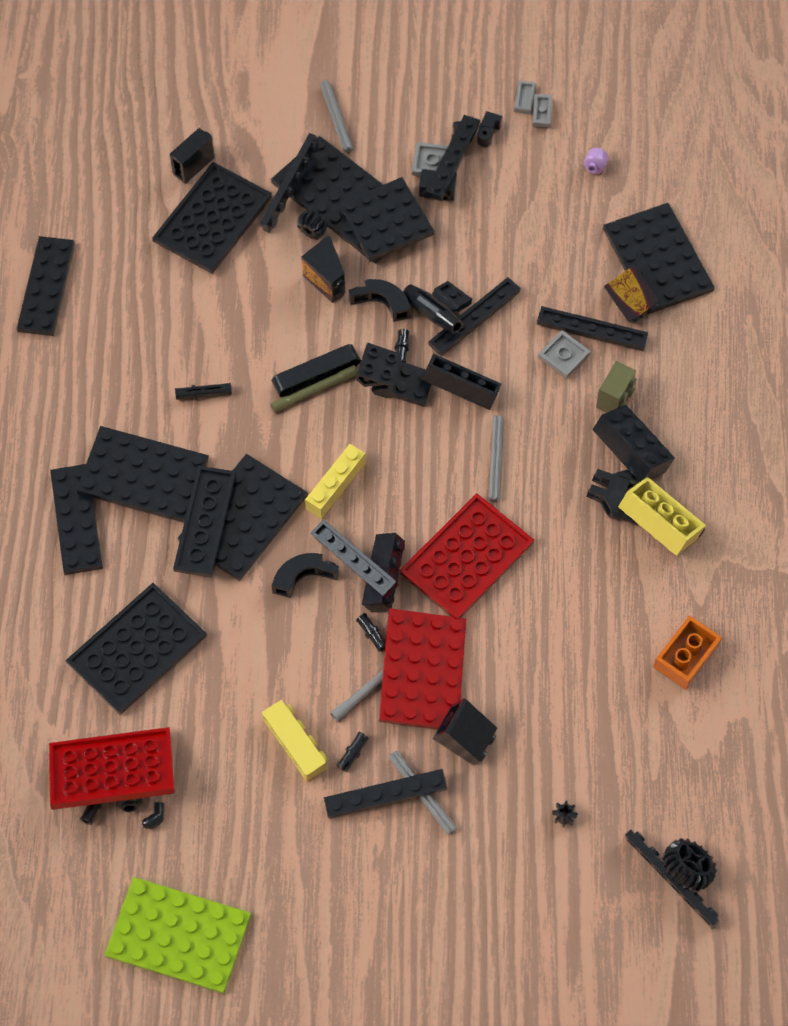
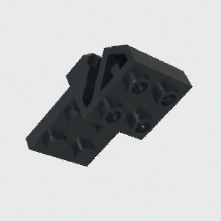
[355,342,431,407]

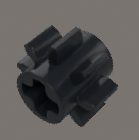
[552,800,578,828]

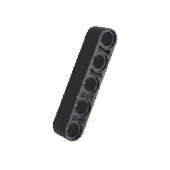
[271,344,361,397]

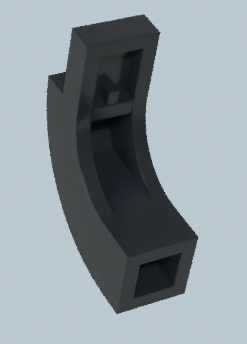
[349,279,411,322]
[271,553,339,598]

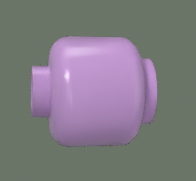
[584,148,609,174]

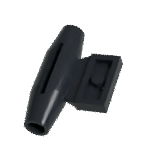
[403,281,472,334]

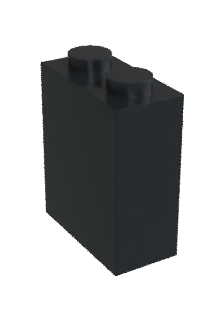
[169,128,215,184]

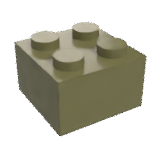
[596,361,637,413]

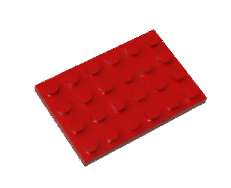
[399,493,534,619]
[378,608,467,730]
[49,727,175,810]

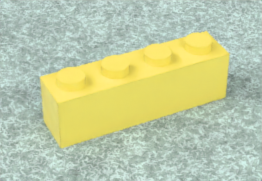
[305,444,366,519]
[261,700,328,782]

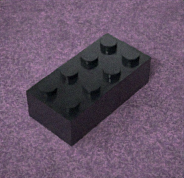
[592,405,675,482]

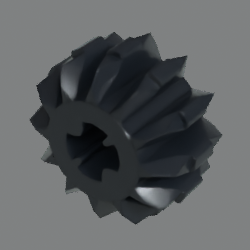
[297,209,328,239]

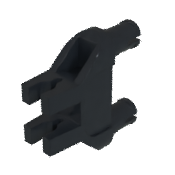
[586,469,639,524]

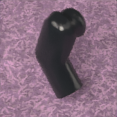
[142,802,164,829]

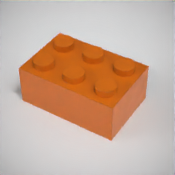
[653,615,722,690]

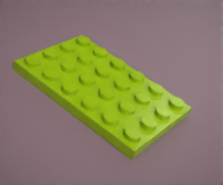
[104,877,251,994]

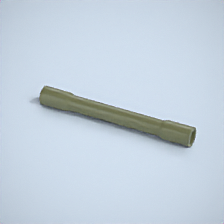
[270,365,358,413]

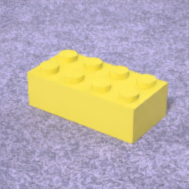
[618,477,706,556]

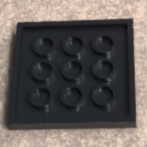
[338,177,434,262]

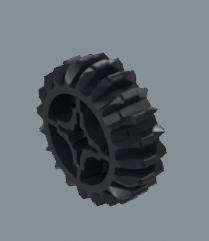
[662,838,717,892]

